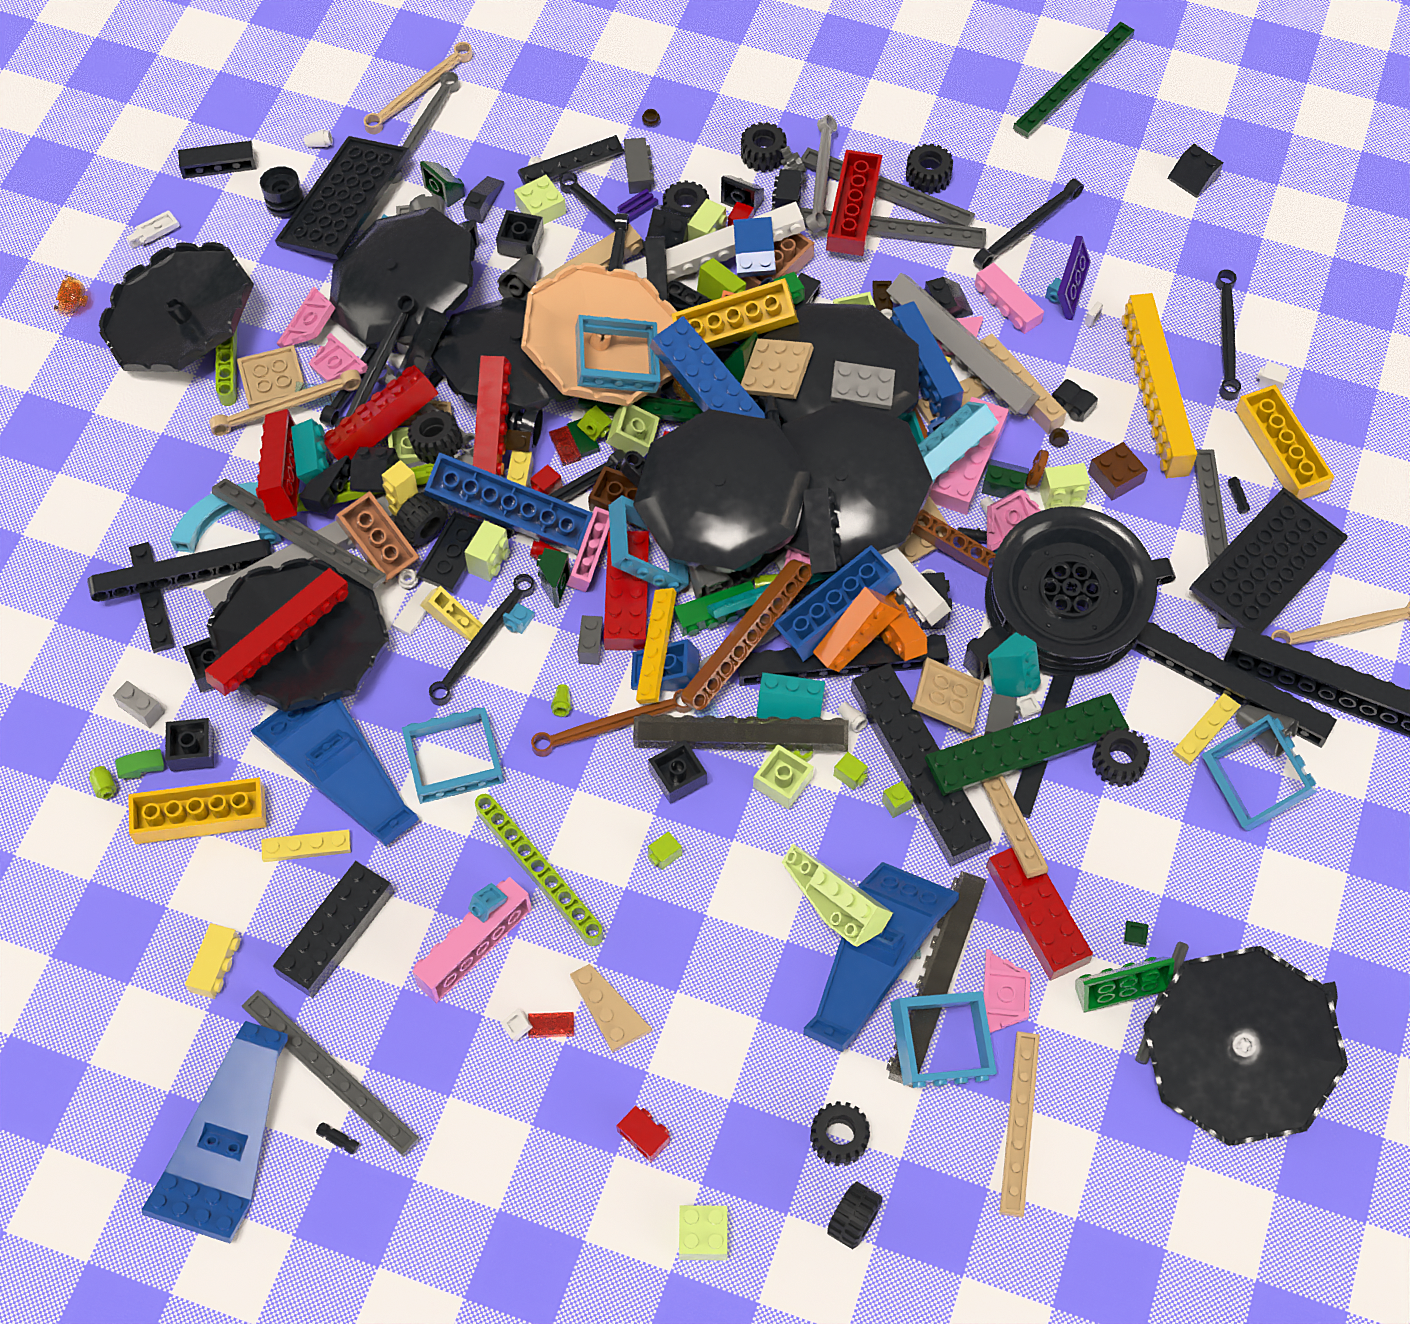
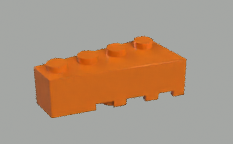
[813,587,902,672]
[878,591,927,661]

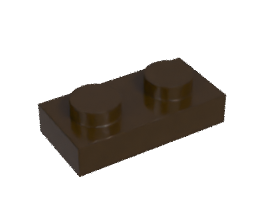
[872,281,893,311]
[503,429,533,452]

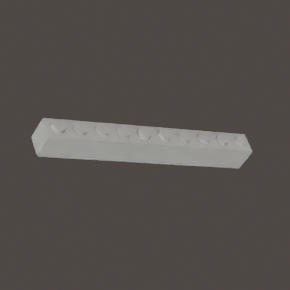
[887,273,1040,415]

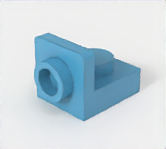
[1045,277,1061,305]
[258,523,282,544]
[503,603,535,634]
[468,883,507,923]

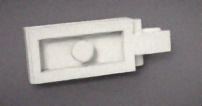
[126,211,180,249]

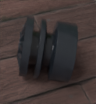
[259,166,304,217]
[505,409,543,448]

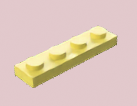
[1172,693,1241,766]
[261,829,351,862]

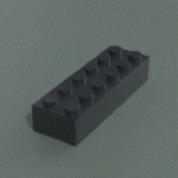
[273,860,394,999]

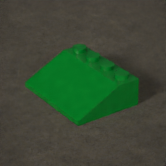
[1075,956,1175,1013]

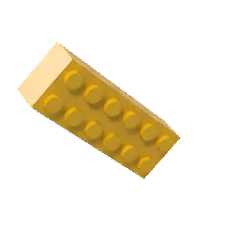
[671,278,798,348]
[1235,384,1335,500]
[128,777,267,844]

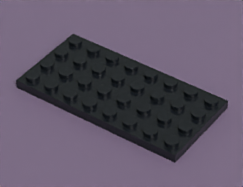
[275,136,411,260]
[1189,487,1349,635]

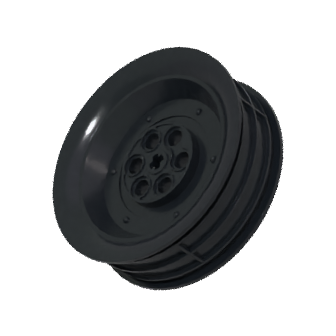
[984,506,1157,677]

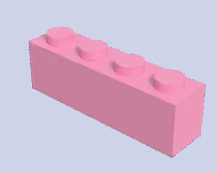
[975,263,1044,334]
[567,507,610,592]

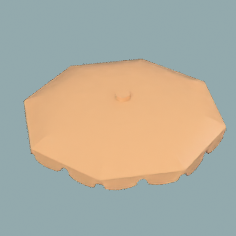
[521,263,677,406]

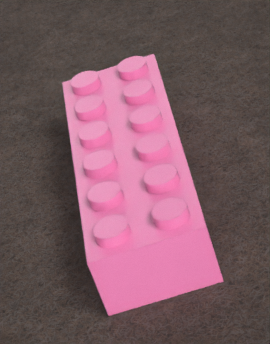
[930,397,1009,515]
[412,877,532,1004]

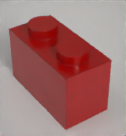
[616,1105,670,1163]

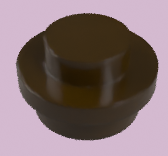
[642,109,660,126]
[1049,428,1069,447]

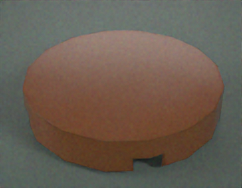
[1026,449,1049,489]

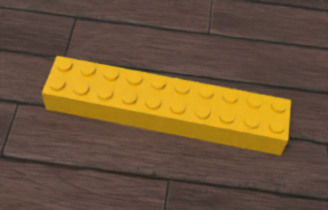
[1121,293,1197,479]

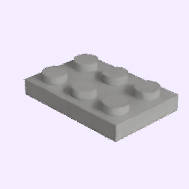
[830,361,895,409]

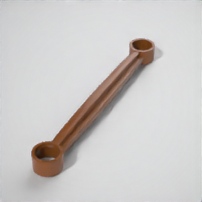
[531,689,693,757]

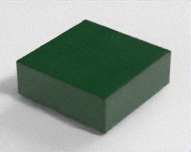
[1123,920,1149,948]

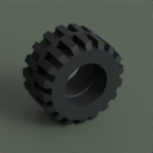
[741,122,787,172]
[905,143,953,194]
[663,180,709,215]
[408,410,463,464]
[394,492,448,547]
[1092,727,1150,787]
[810,1101,870,1166]
[827,1181,882,1250]

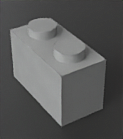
[112,680,164,729]

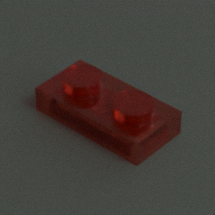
[549,426,581,466]
[528,1012,574,1038]

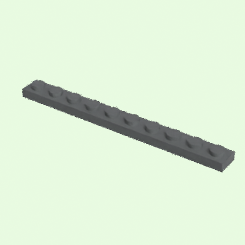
[801,147,975,227]
[800,207,987,248]
[1194,449,1237,628]
[212,478,386,590]
[242,990,420,1157]

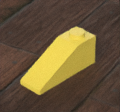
[420,586,483,642]

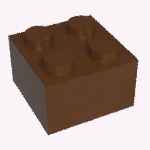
[1088,442,1148,501]

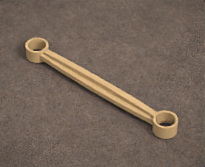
[363,42,473,134]
[209,369,362,436]
[1271,601,1410,645]

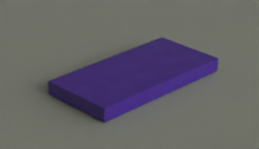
[1057,236,1091,319]

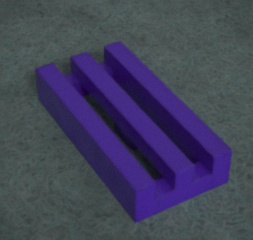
[617,188,658,223]

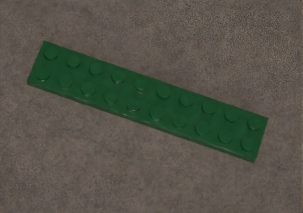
[925,693,1130,796]

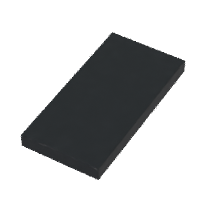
[416,511,483,593]

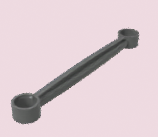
[391,72,459,184]

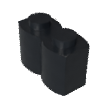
[1052,379,1098,422]

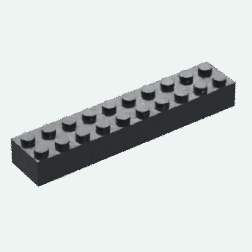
[1223,626,1410,738]
[851,663,992,867]

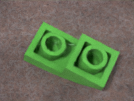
[115,749,164,779]

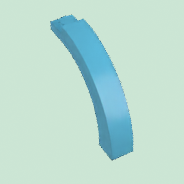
[170,482,262,553]

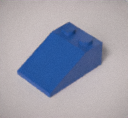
[733,217,776,278]
[631,639,699,691]

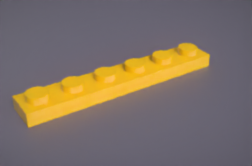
[636,588,677,704]

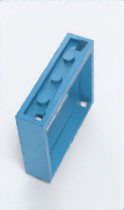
[575,315,660,393]
[608,495,689,593]
[402,707,504,804]
[1201,714,1318,831]
[890,991,997,1088]

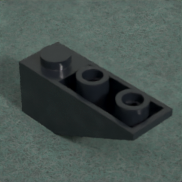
[299,455,351,514]

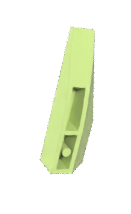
[782,843,893,947]

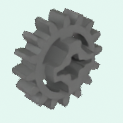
[781,146,807,185]

